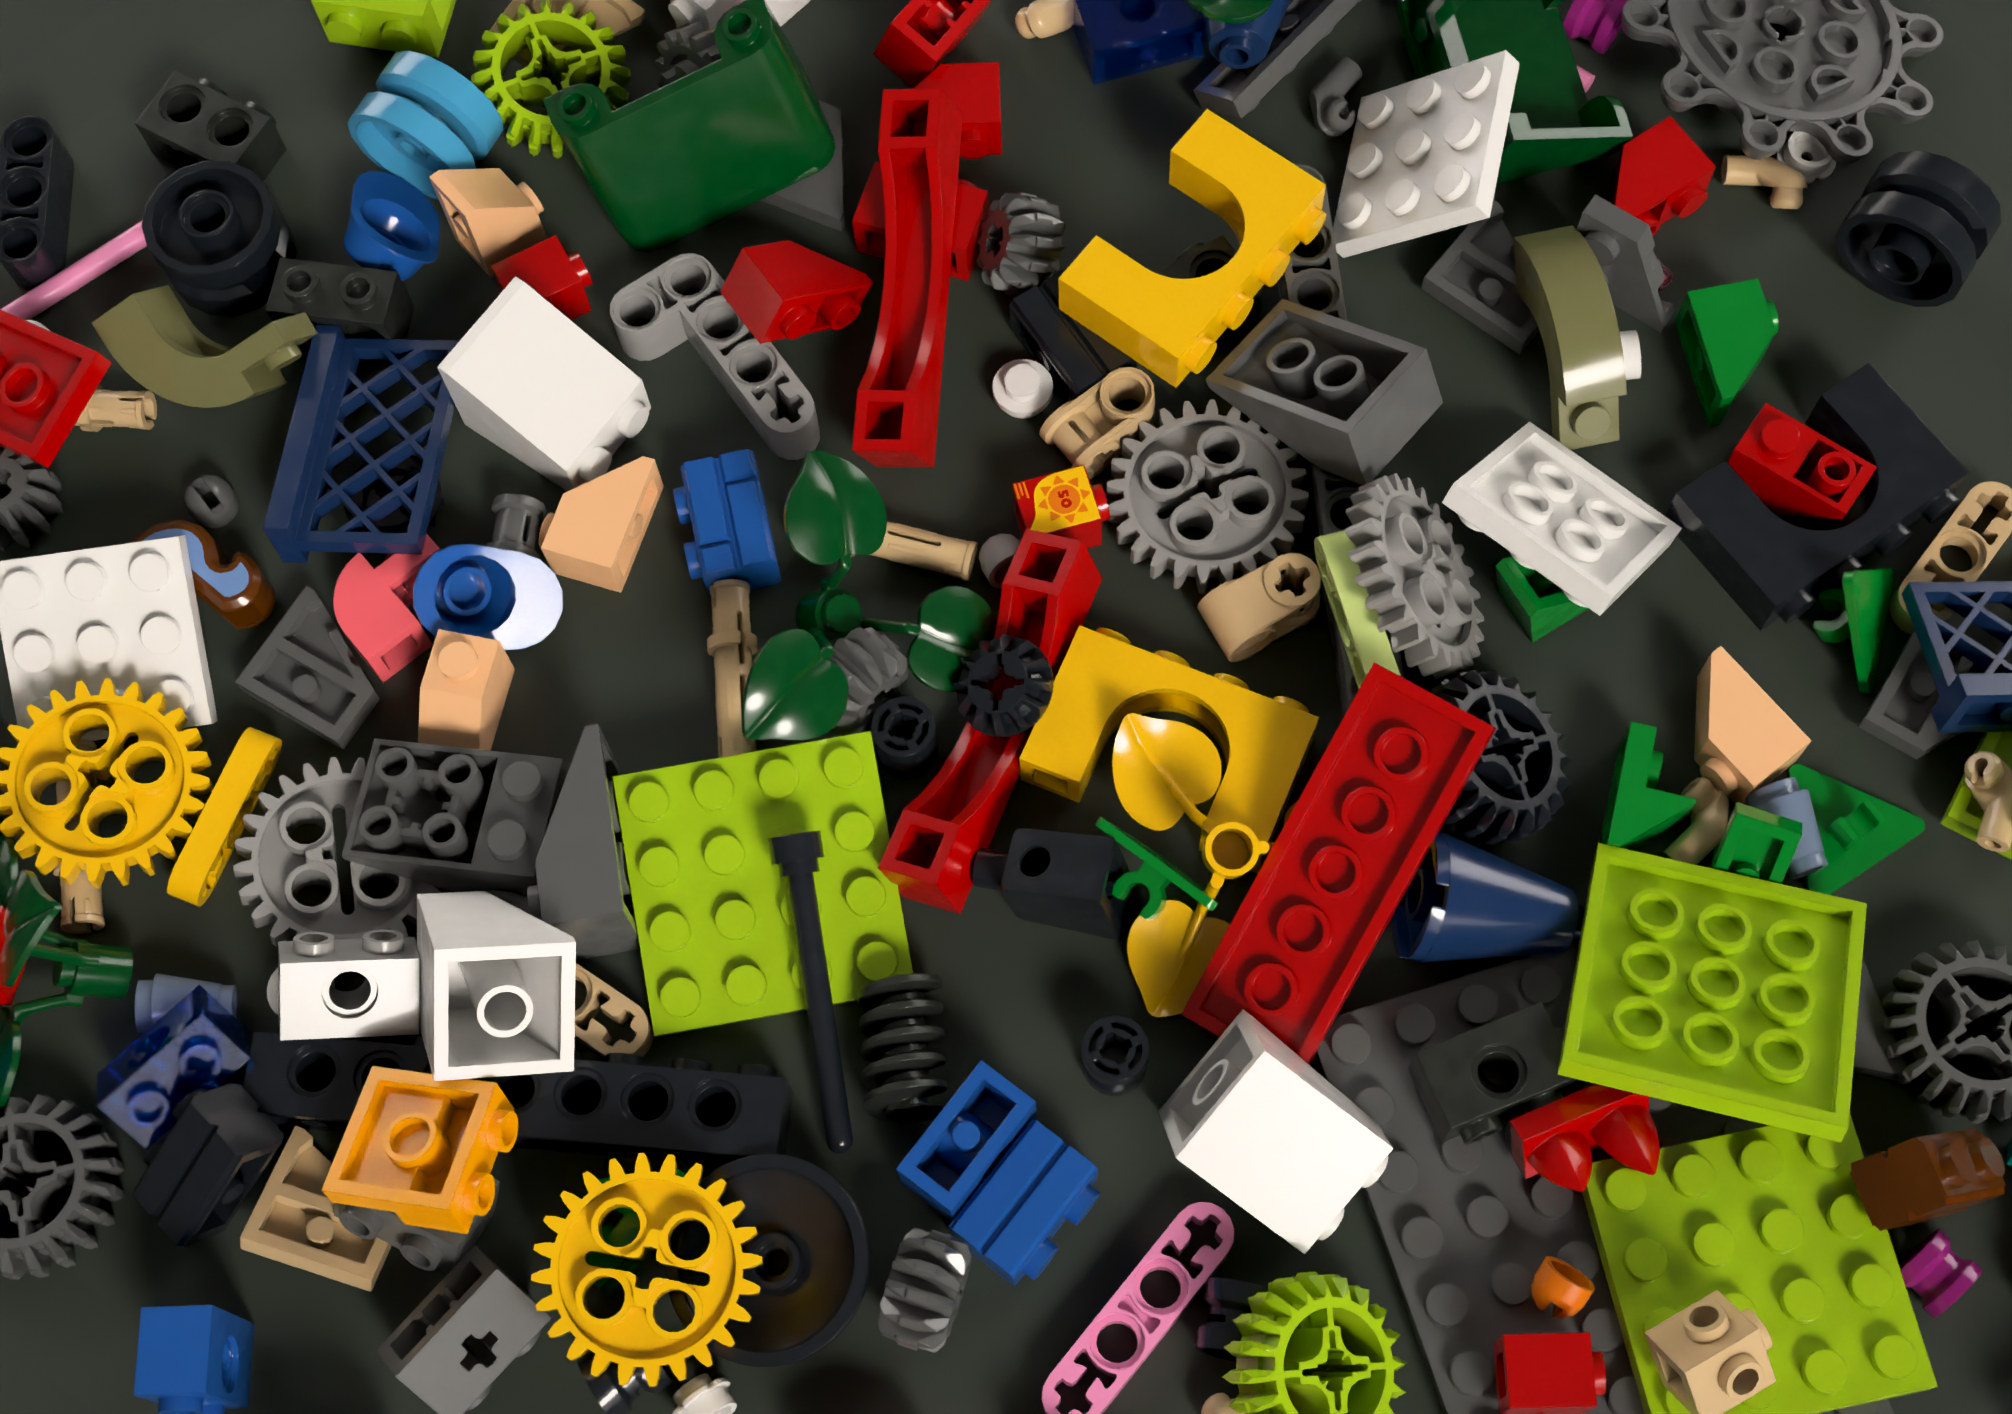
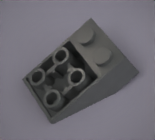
[342,738,568,897]

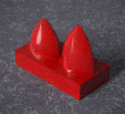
[1510,1084,1660,1192]

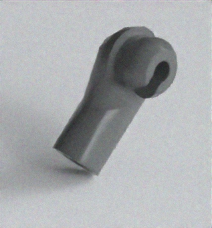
[1308,57,1362,137]

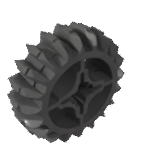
[1880,940,2012,1124]
[0,1094,125,1280]

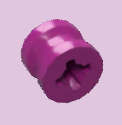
[1563,0,1628,55]
[1899,1228,1983,1318]

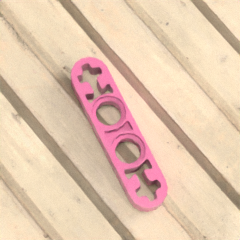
[1042,1202,1234,1414]

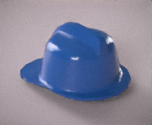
[343,171,440,282]
[413,544,563,650]

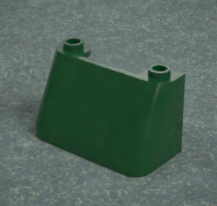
[543,0,835,252]
[1396,0,1633,185]

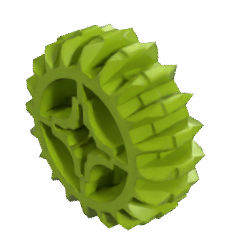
[471,0,631,159]
[1222,1272,1407,1414]

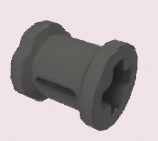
[485,493,547,558]

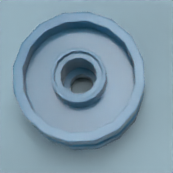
[347,50,504,200]

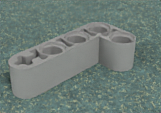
[610,253,820,460]

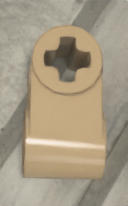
[1039,367,1156,479]
[1197,553,1321,662]

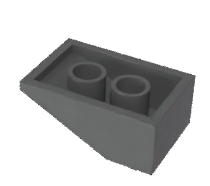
[1205,299,1443,485]
[527,724,640,961]

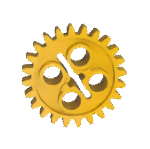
[0,678,213,889]
[531,1153,763,1387]

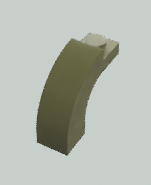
[1514,225,1627,450]
[91,285,318,408]

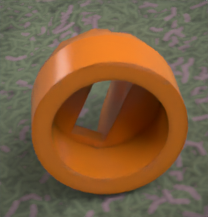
[1531,1256,1595,1319]

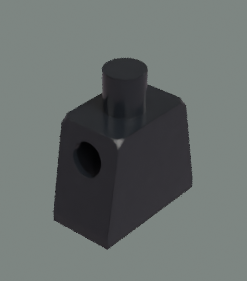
[973,828,1132,940]

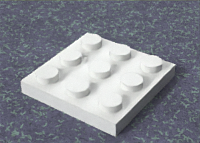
[1333,50,1520,258]
[1442,421,1682,616]
[0,535,218,741]

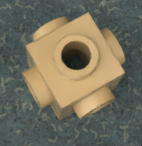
[1645,1290,1776,1414]

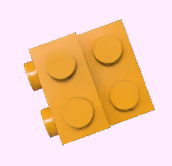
[321,1066,518,1234]

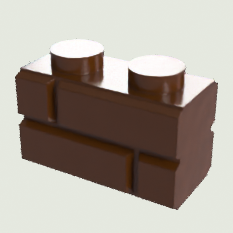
[1850,1128,2006,1231]

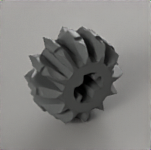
[977,192,1066,296]
[0,449,64,552]
[828,627,909,736]
[877,1228,972,1353]

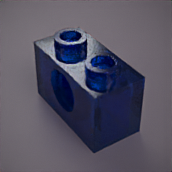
[1074,0,1205,85]
[97,985,250,1150]

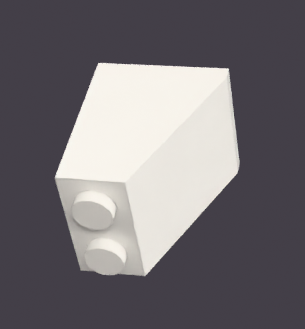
[437,276,651,491]
[417,891,576,1081]
[1159,1009,1393,1254]

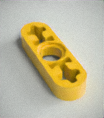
[167,727,282,907]

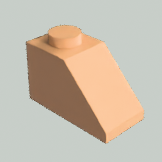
[429,168,547,278]
[539,456,664,593]
[418,629,515,751]
[1694,646,1812,805]

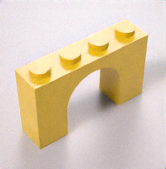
[1058,109,1326,388]
[1019,625,1319,873]

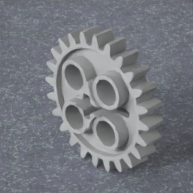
[1107,399,1309,594]
[1345,473,1484,679]
[233,757,441,946]

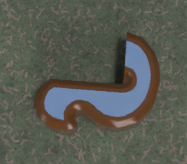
[129,520,276,630]

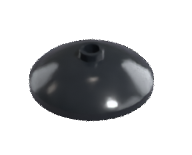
[665,1154,871,1367]

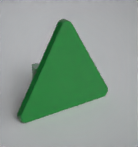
[1813,568,1894,694]
[1787,764,1925,895]
[1095,816,1219,921]

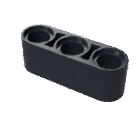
[0,115,74,292]

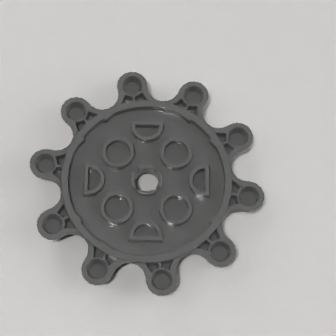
[1621,0,1943,164]

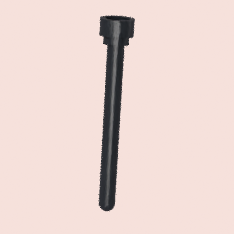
[768,831,853,1154]

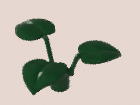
[742,450,997,740]
[0,834,133,1117]

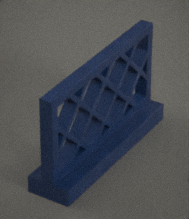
[263,325,460,563]
[1901,581,2012,733]

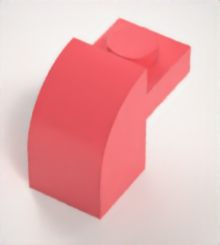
[333,533,440,683]

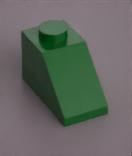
[1674,278,1779,427]

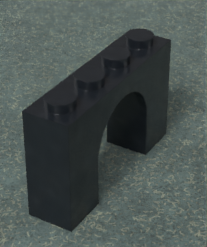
[1665,363,1970,631]

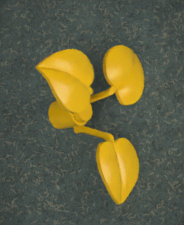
[1112,713,1298,1017]

